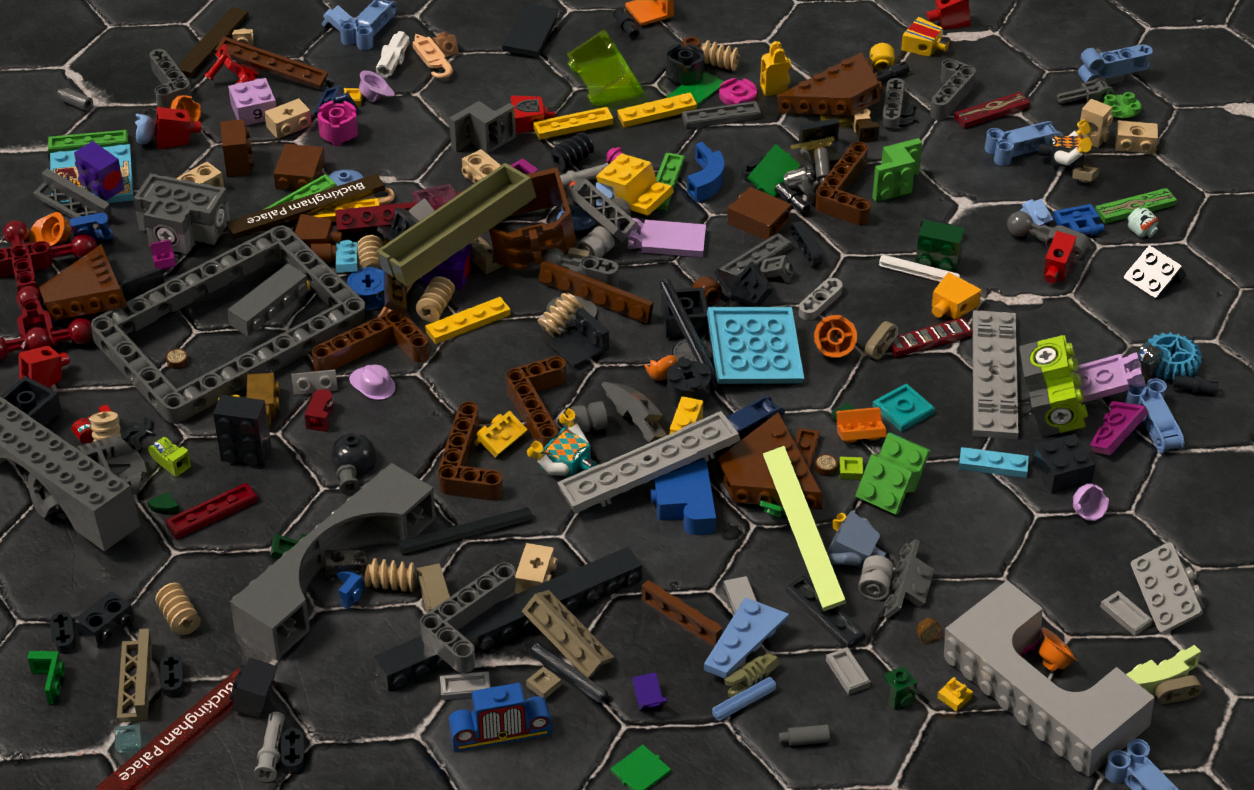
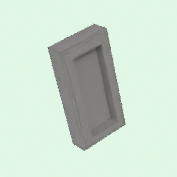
[1100,591,1153,636]
[826,647,871,695]
[440,672,490,700]

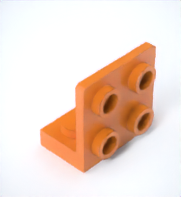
[625,0,674,26]

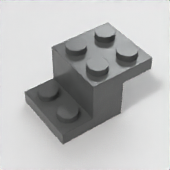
[449,101,516,154]

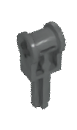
[1057,77,1114,104]

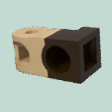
[852,108,879,142]

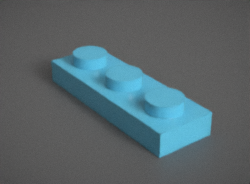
[336,240,358,273]
[959,447,1029,478]

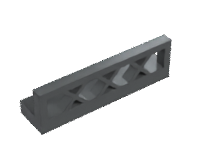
[33,168,112,230]
[564,179,638,242]

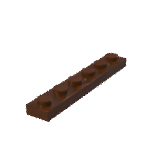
[215,36,328,90]
[539,260,654,323]

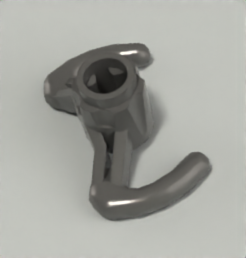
[784,148,816,204]

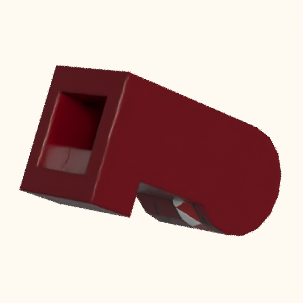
[304,389,334,432]

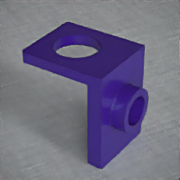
[632,673,667,711]

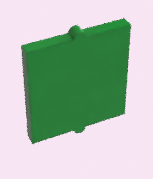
[610,745,671,790]

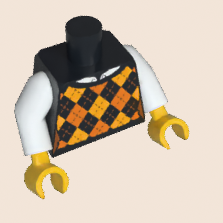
[1039,119,1092,168]

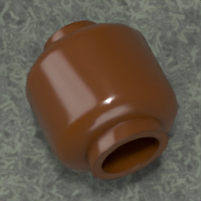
[692,276,722,307]

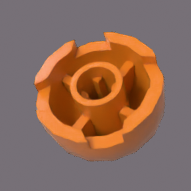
[814,315,857,358]

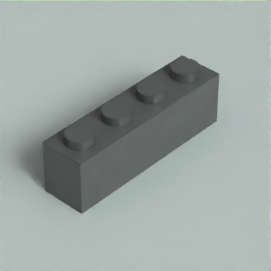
[228,264,308,336]

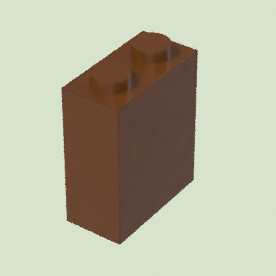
[273,144,325,191]
[727,187,791,240]

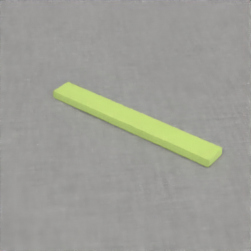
[763,446,846,611]

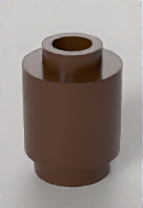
[310,243,336,264]

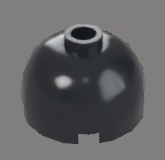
[331,433,377,477]

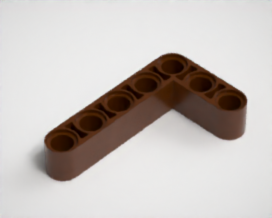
[815,142,871,226]
[312,311,429,371]
[506,356,567,448]
[438,401,503,501]

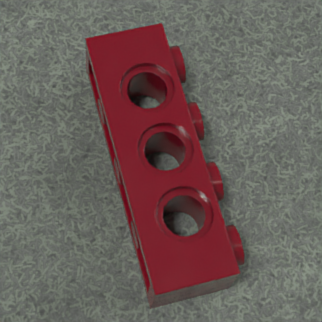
[335,202,417,235]

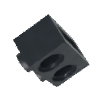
[75,591,134,648]

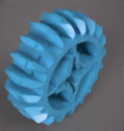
[1143,332,1202,381]

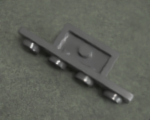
[884,539,934,618]

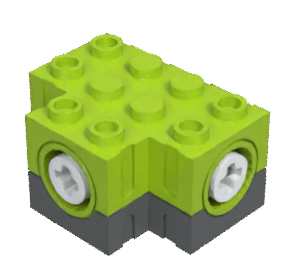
[1019,335,1088,437]

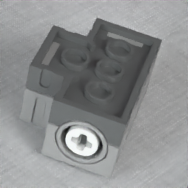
[133,173,231,254]

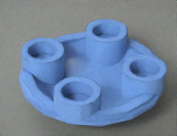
[557,204,596,231]

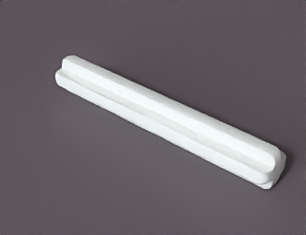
[879,255,960,282]

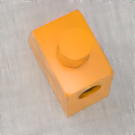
[932,272,981,319]

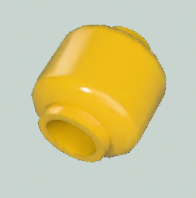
[870,43,895,71]

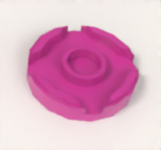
[719,78,757,105]

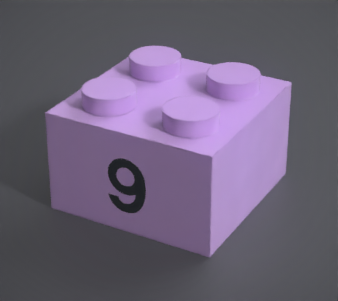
[228,78,276,126]

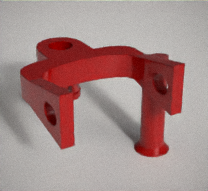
[204,43,259,84]

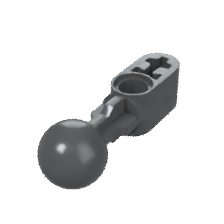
[1007,211,1090,260]
[540,247,620,287]

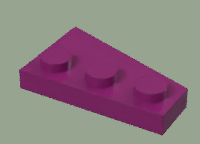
[1090,401,1149,455]

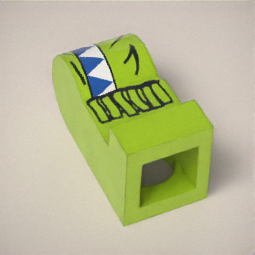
[148,437,191,477]

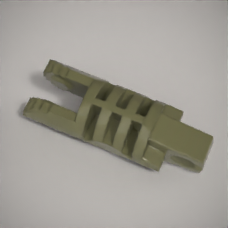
[724,653,779,698]

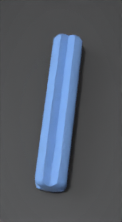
[712,677,776,721]

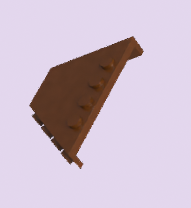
[777,52,883,115]
[39,245,129,321]
[718,412,823,510]

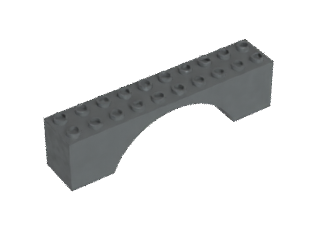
[0,397,141,551]
[230,463,436,660]

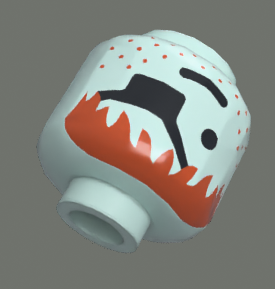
[1127,208,1158,238]

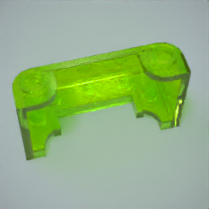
[567,29,645,106]

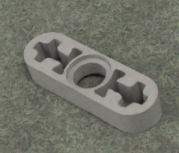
[799,278,842,320]

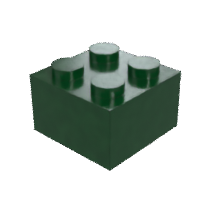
[915,220,965,273]

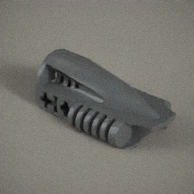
[28,435,147,518]

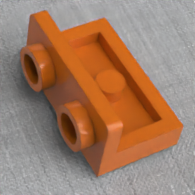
[837,407,886,443]

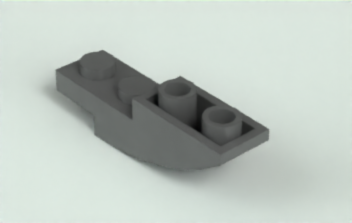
[601,382,667,443]

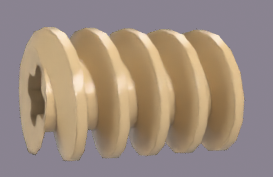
[700,40,739,72]
[357,235,383,270]
[416,276,455,323]
[537,293,585,338]
[90,411,121,442]
[365,558,416,592]
[155,582,201,635]

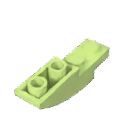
[1126,645,1201,696]

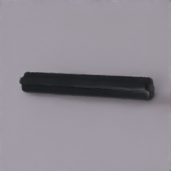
[530,643,608,703]

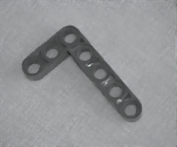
[420,562,516,673]

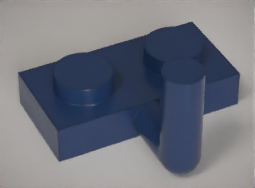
[314,85,359,119]

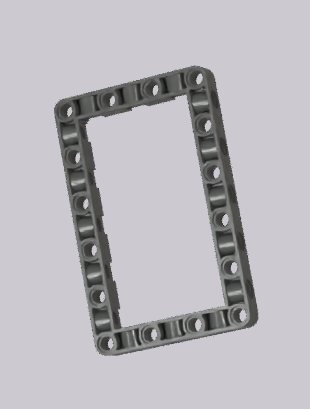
[91,226,365,424]

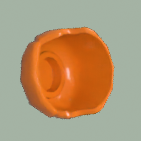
[170,95,201,121]
[644,355,678,381]

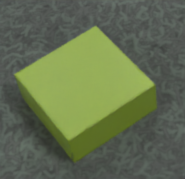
[839,457,863,480]

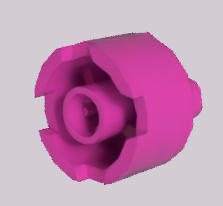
[317,101,358,146]

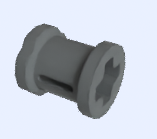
[337,464,360,495]

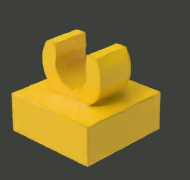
[937,677,973,712]

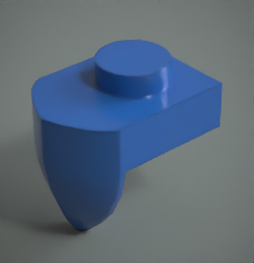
[337,572,365,609]

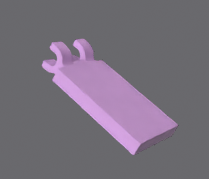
[628,218,706,257]
[1076,352,1146,403]

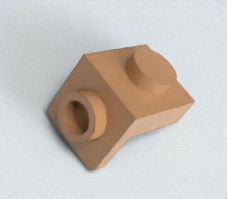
[432,32,459,57]

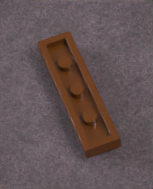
[642,580,722,647]

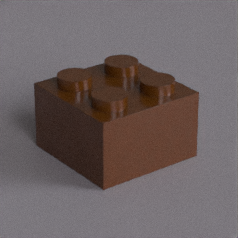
[220,119,254,177]

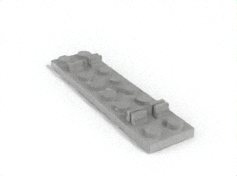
[972,310,1018,439]
[557,411,741,513]

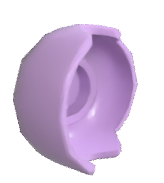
[1073,484,1109,521]

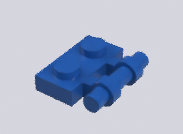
[1053,204,1105,236]

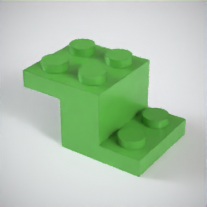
[872,138,922,202]
[855,433,931,514]

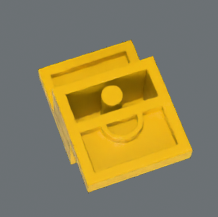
[596,154,674,215]

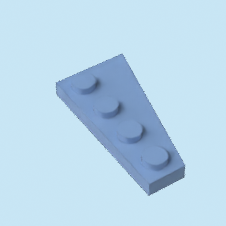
[704,597,789,678]

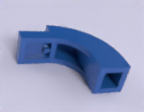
[687,142,724,203]

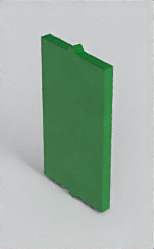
[666,71,724,107]
[747,144,800,197]

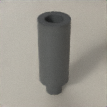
[57,88,93,111]
[814,147,830,184]
[779,724,830,746]

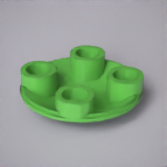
[1103,92,1142,118]

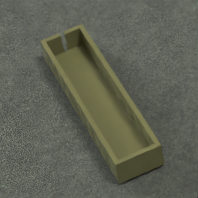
[376,163,536,286]

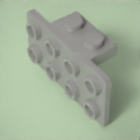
[1131,542,1205,634]

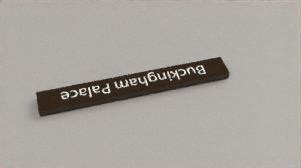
[226,174,385,239]

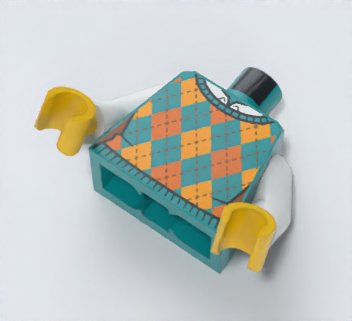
[527,408,596,478]

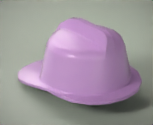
[359,70,395,102]
[349,365,396,400]

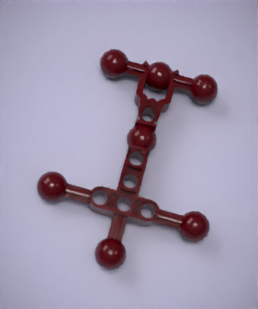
[0,220,97,361]

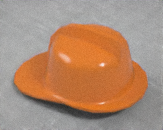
[29,212,73,246]
[1039,627,1078,671]

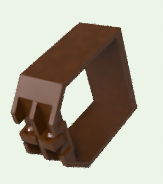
[488,167,577,270]

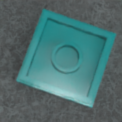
[873,383,935,432]

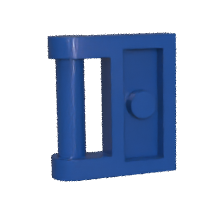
[69,213,113,242]

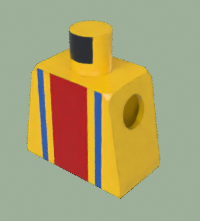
[901,17,949,57]

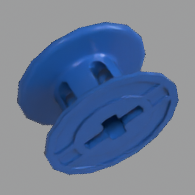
[347,267,385,311]

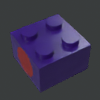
[74,141,124,201]
[422,243,473,290]

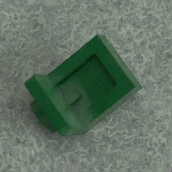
[270,533,307,559]
[884,666,917,710]

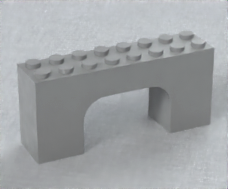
[944,580,1155,778]

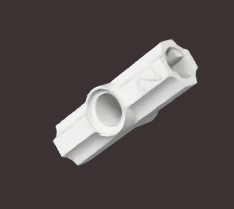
[376,31,410,78]

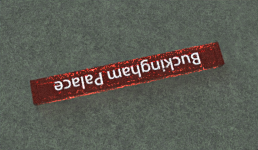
[96,666,241,790]

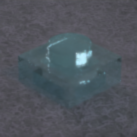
[115,724,142,753]

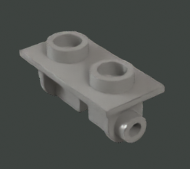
[292,370,338,395]

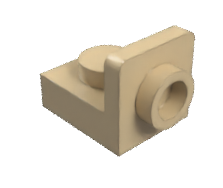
[232,29,254,46]

